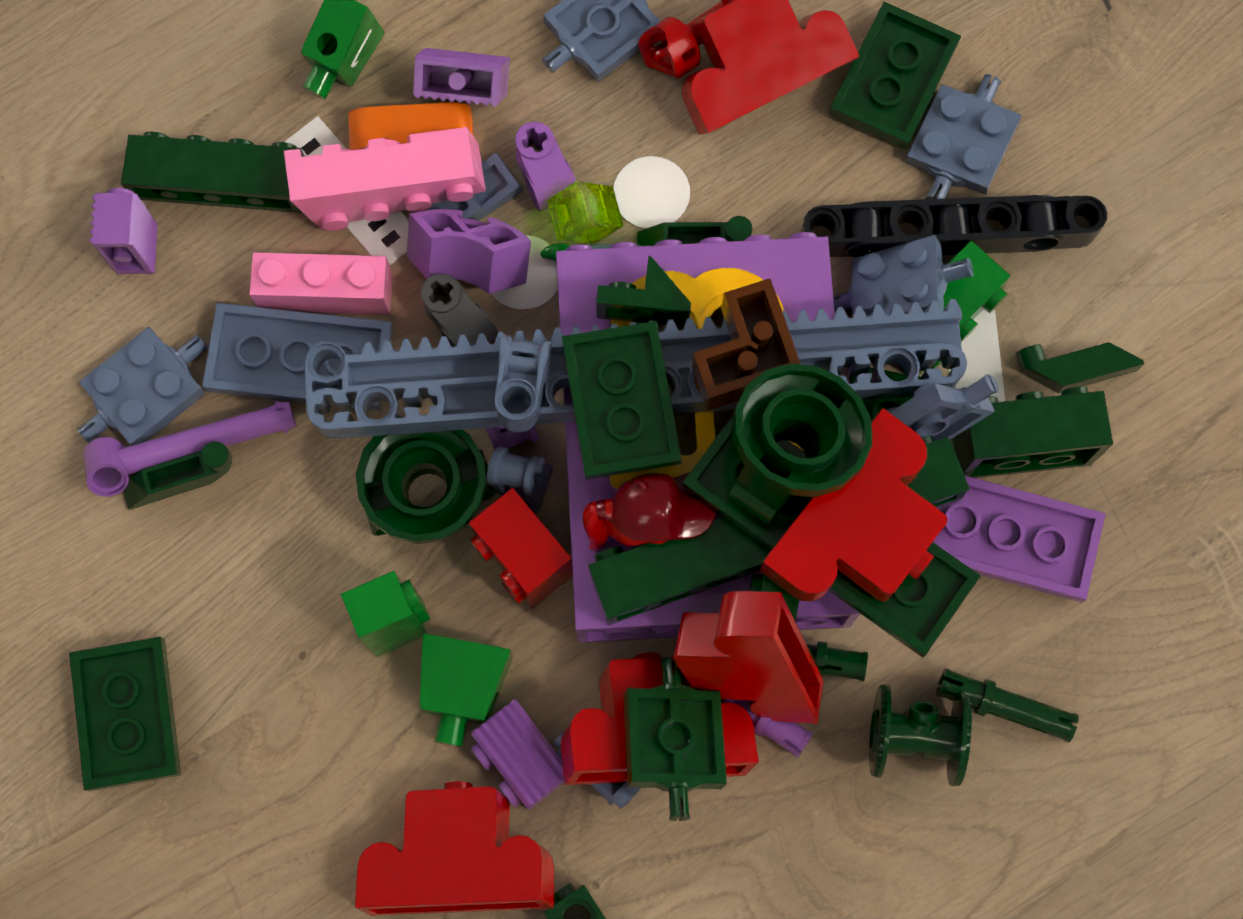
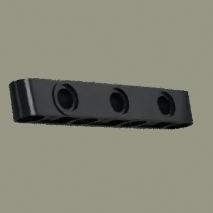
[801,195,1108,258]

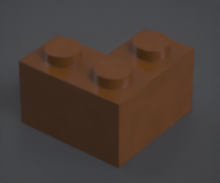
[691,278,801,411]

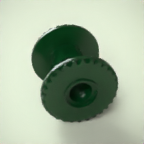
[869,684,972,786]

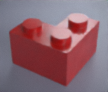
[469,488,573,609]

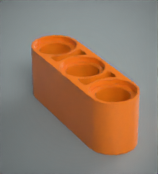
[348,102,474,150]

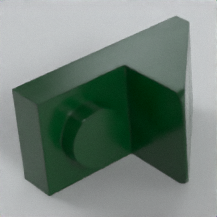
[596,256,691,326]

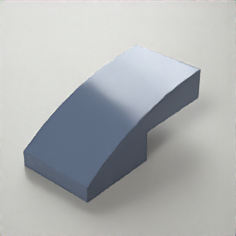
[429,152,524,221]

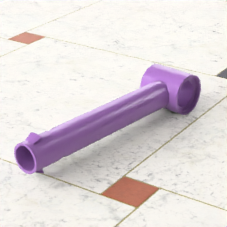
[83,401,297,497]

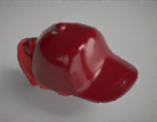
[582,473,716,551]

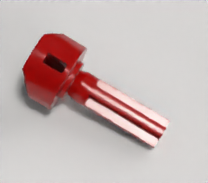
[638,2,723,79]

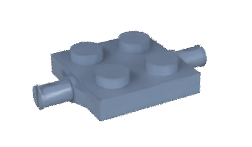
[542,0,660,82]
[906,74,1022,199]
[833,235,974,317]
[77,327,209,446]
[886,374,999,441]

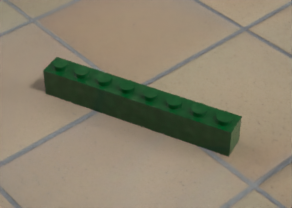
[588,435,970,626]

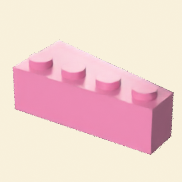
[284,127,486,231]

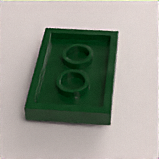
[828,2,961,149]
[562,321,682,480]
[69,636,181,792]

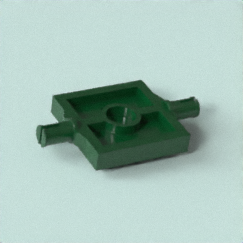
[623,657,727,821]

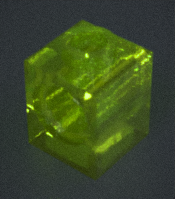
[547,181,624,244]

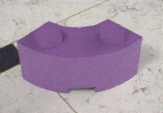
[407,209,531,294]

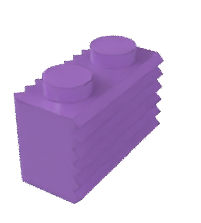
[413,48,510,107]
[89,188,158,274]
[470,699,564,811]

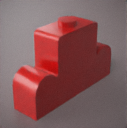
[681,0,860,135]
[759,408,948,602]
[673,591,824,724]
[560,652,759,785]
[355,781,554,916]

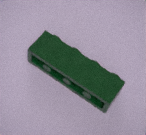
[121,131,305,213]

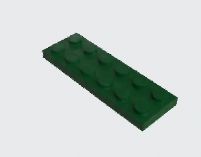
[682,415,981,658]

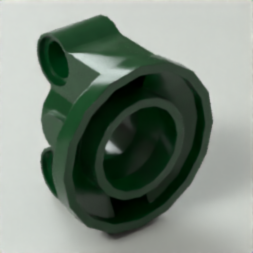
[727,363,872,525]
[356,430,497,544]

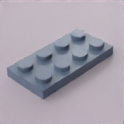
[202,303,393,411]

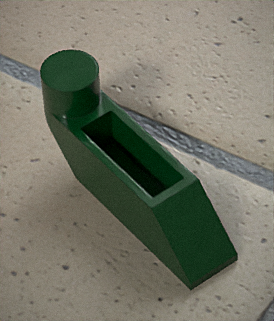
[637,216,752,246]
[1016,342,1144,393]
[123,441,232,510]

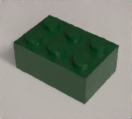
[953,386,1113,478]

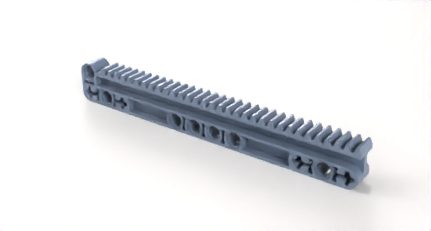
[305,299,967,439]

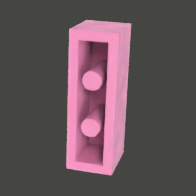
[250,252,393,315]

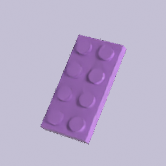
[933,475,1106,603]

